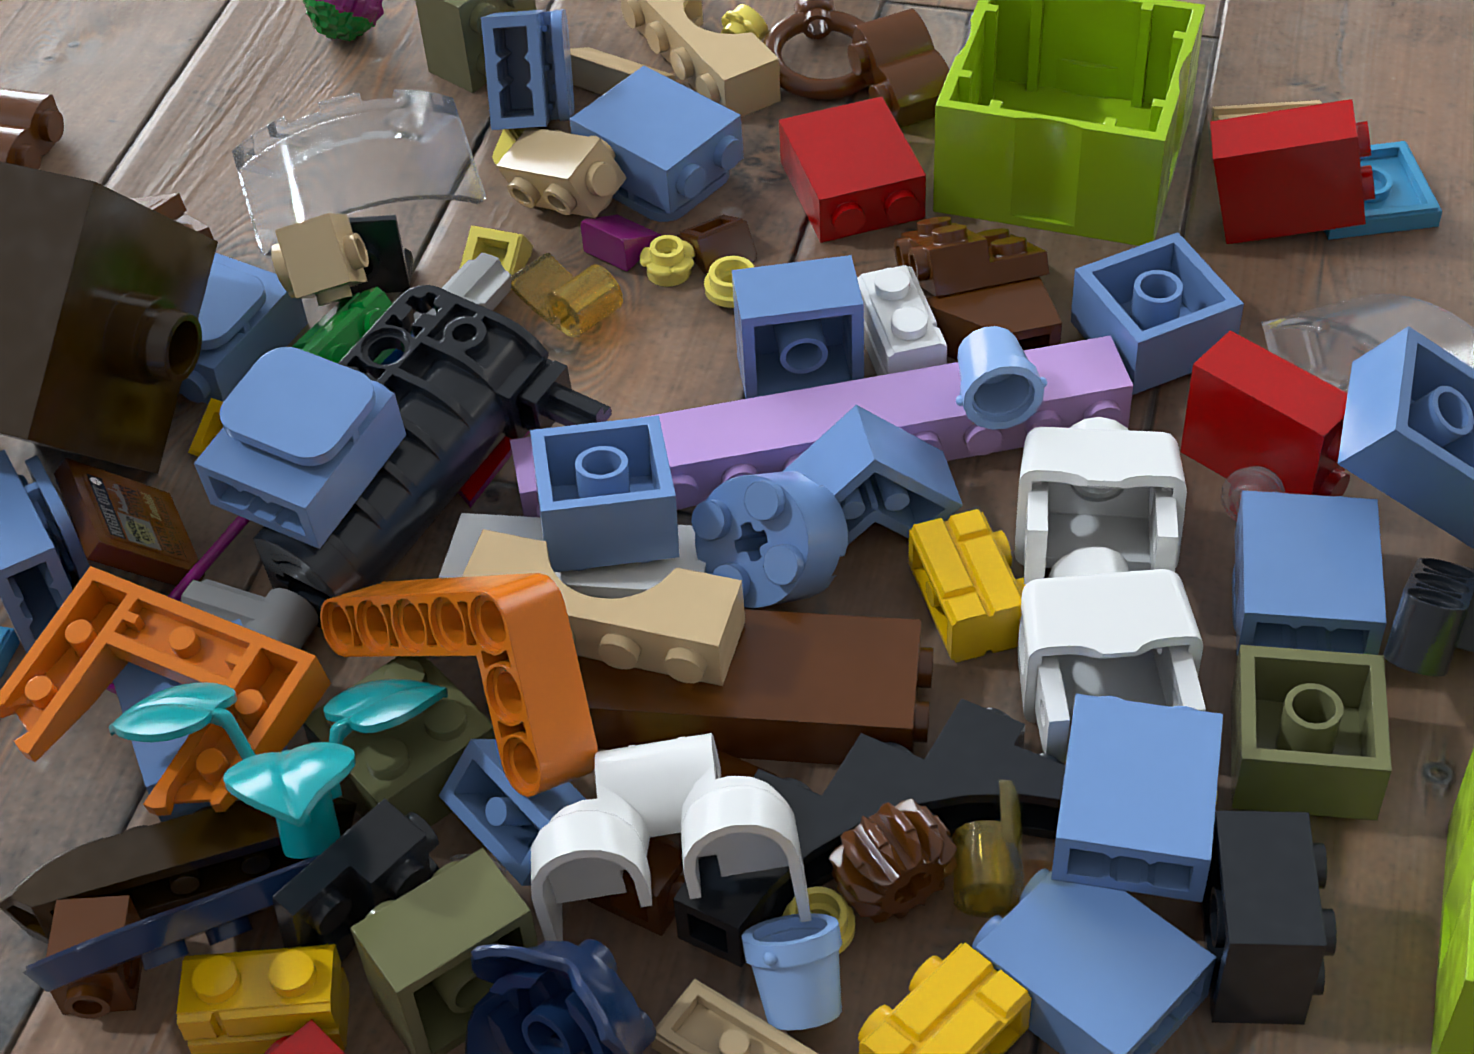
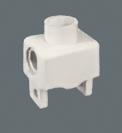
[1014,417,1187,584]
[1017,547,1206,762]

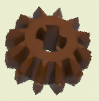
[829,798,957,923]

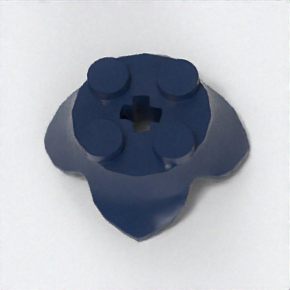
[465,939,656,1054]

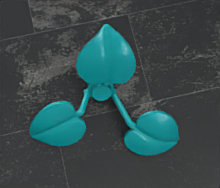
[108,679,448,859]

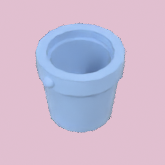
[956,326,1048,430]
[741,913,842,1031]

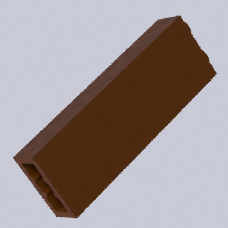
[577,609,934,765]

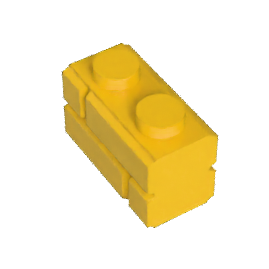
[909,509,1026,663]
[858,942,1032,1054]
[176,944,350,1054]

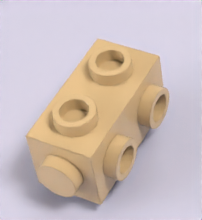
[496,127,627,218]

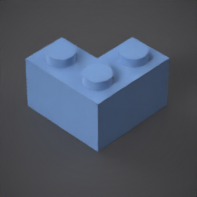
[782,405,963,546]

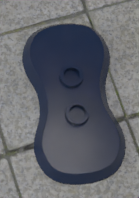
[23,855,319,992]

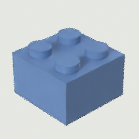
[1071,232,1244,395]
[732,255,864,399]
[530,415,679,572]

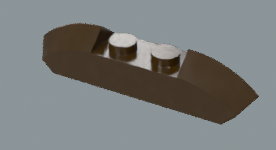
[0,797,357,944]

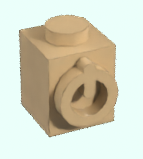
[271,213,369,306]

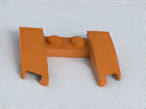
[0,566,331,816]

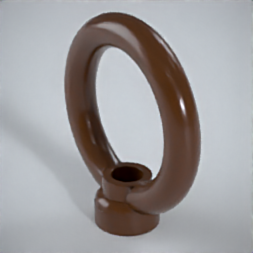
[763,0,868,100]

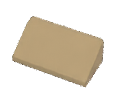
[570,47,676,95]

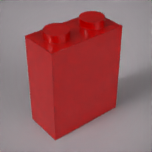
[779,96,926,243]
[1210,99,1375,244]
[1180,330,1350,496]

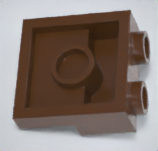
[894,217,1050,297]

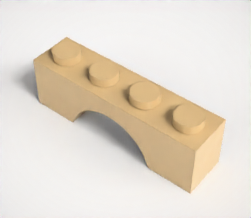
[621,0,781,117]
[462,529,745,686]

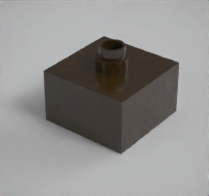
[0,162,218,474]

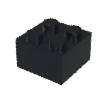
[1201,811,1337,1025]

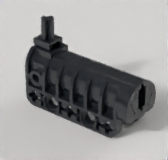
[253,285,612,628]

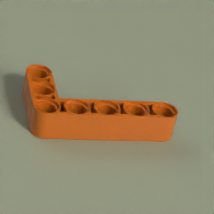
[320,573,598,797]

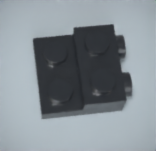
[272,798,439,962]

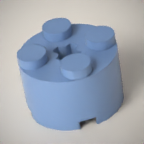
[691,471,848,608]

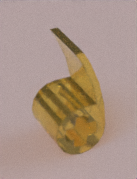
[511,253,623,338]
[952,779,1024,918]

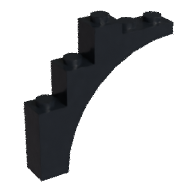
[673,698,1066,968]

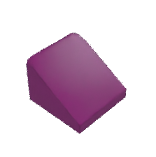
[580,215,661,272]

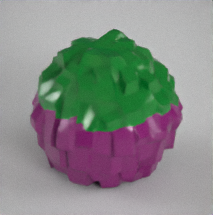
[303,0,384,41]

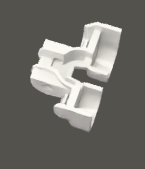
[531,733,812,941]

